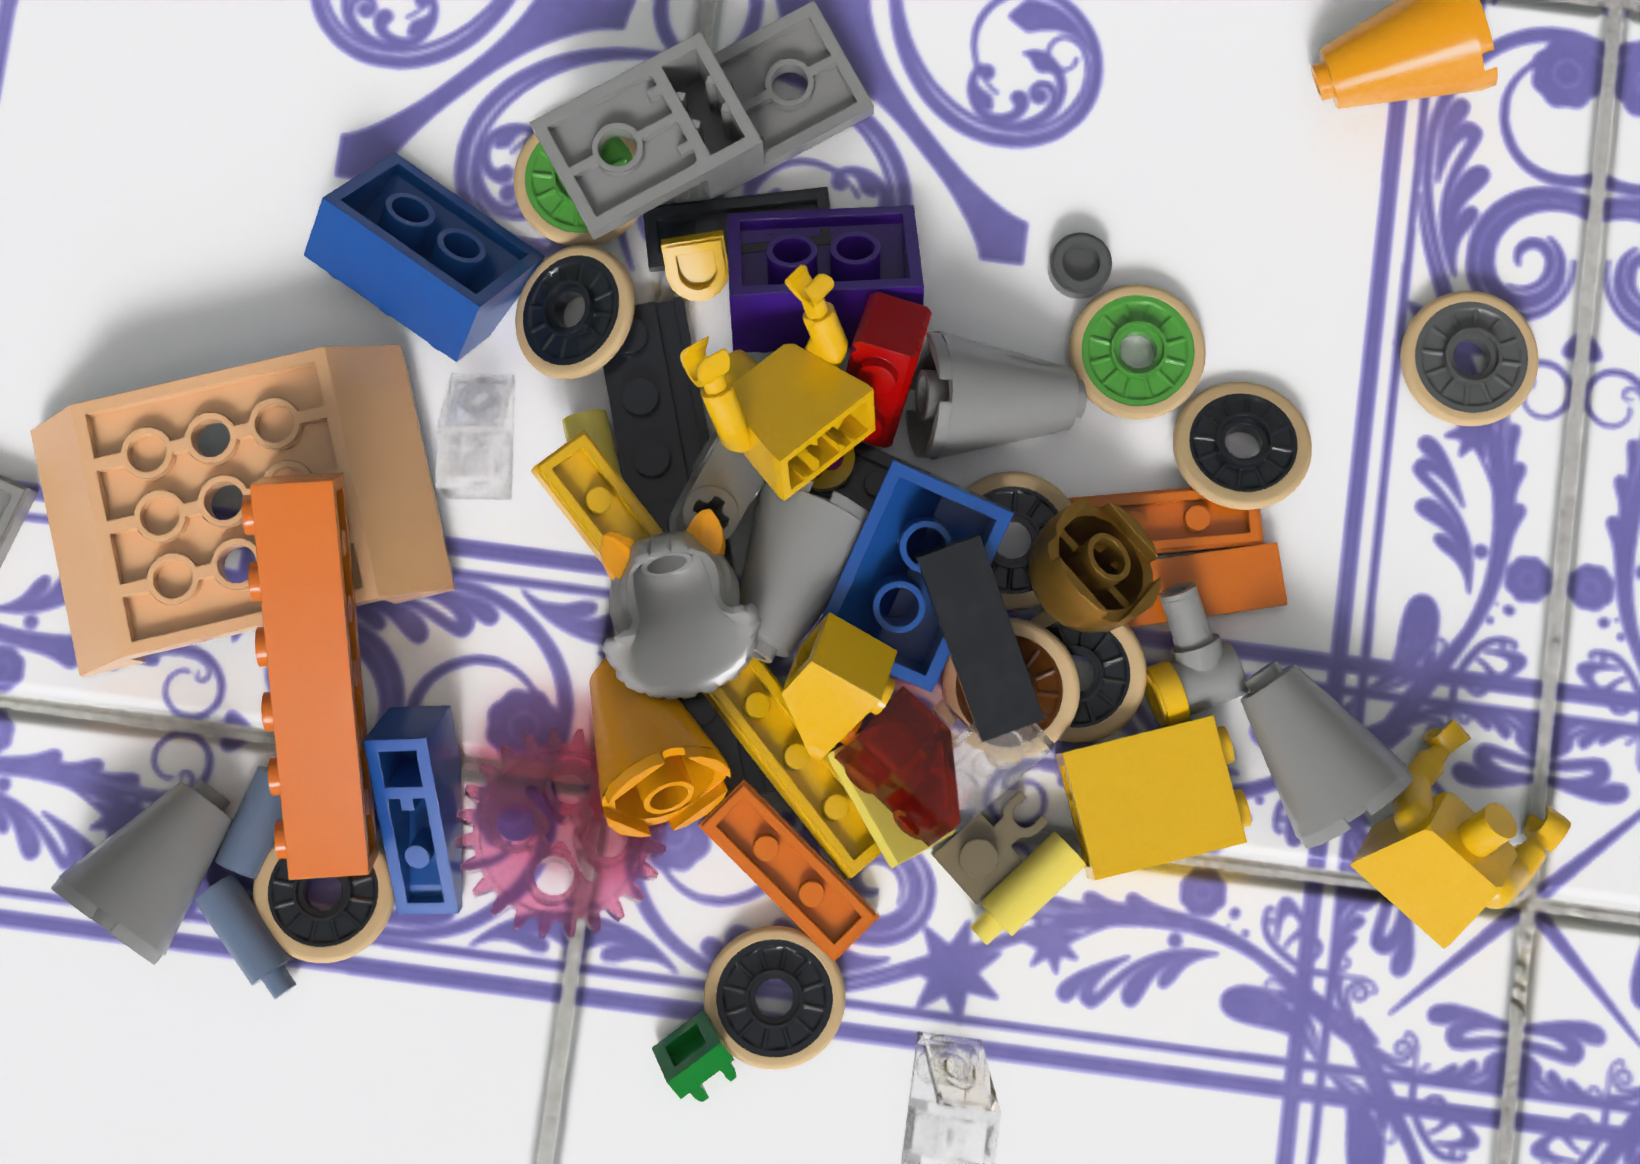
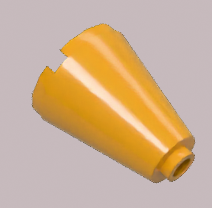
[1311,0,1498,109]
[589,658,731,838]

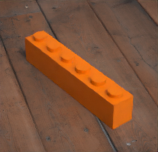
[241,472,378,880]

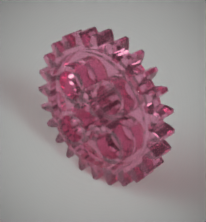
[455,727,667,940]

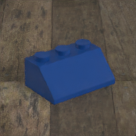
[304,152,545,362]
[819,459,1014,693]

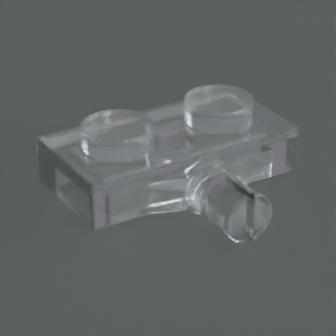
[924,697,1055,832]

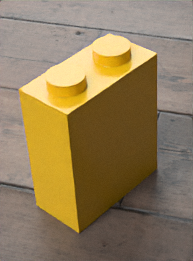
[1055,715,1251,881]

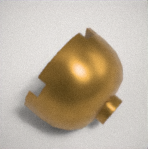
[1028,499,1161,632]

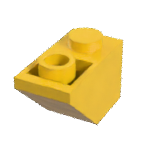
[782,612,897,761]

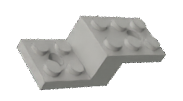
[530,1,874,240]

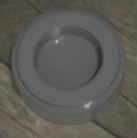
[1047,232,1112,299]

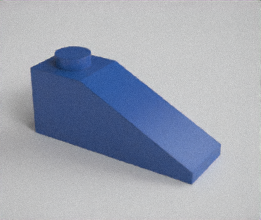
[363,705,463,915]

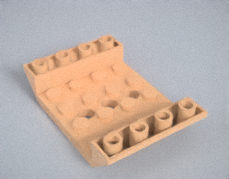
[30,345,456,677]

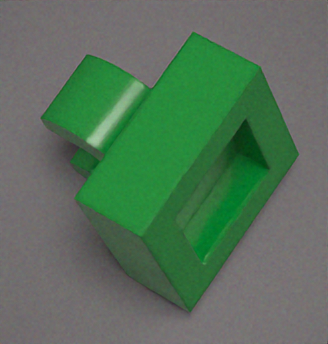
[652,1009,737,1102]

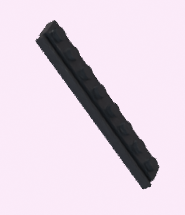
[603,296,776,794]

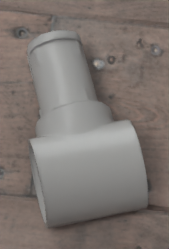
[1158,582,1249,715]

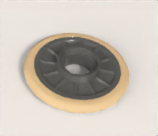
[1400,291,1539,426]

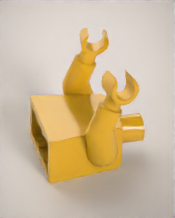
[680,264,876,501]
[1350,720,1571,949]

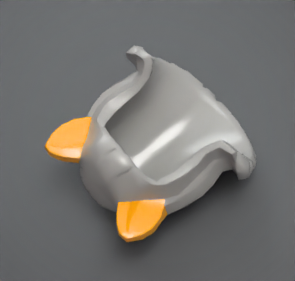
[600,509,762,700]

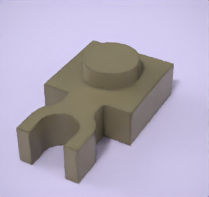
[932,791,1049,904]

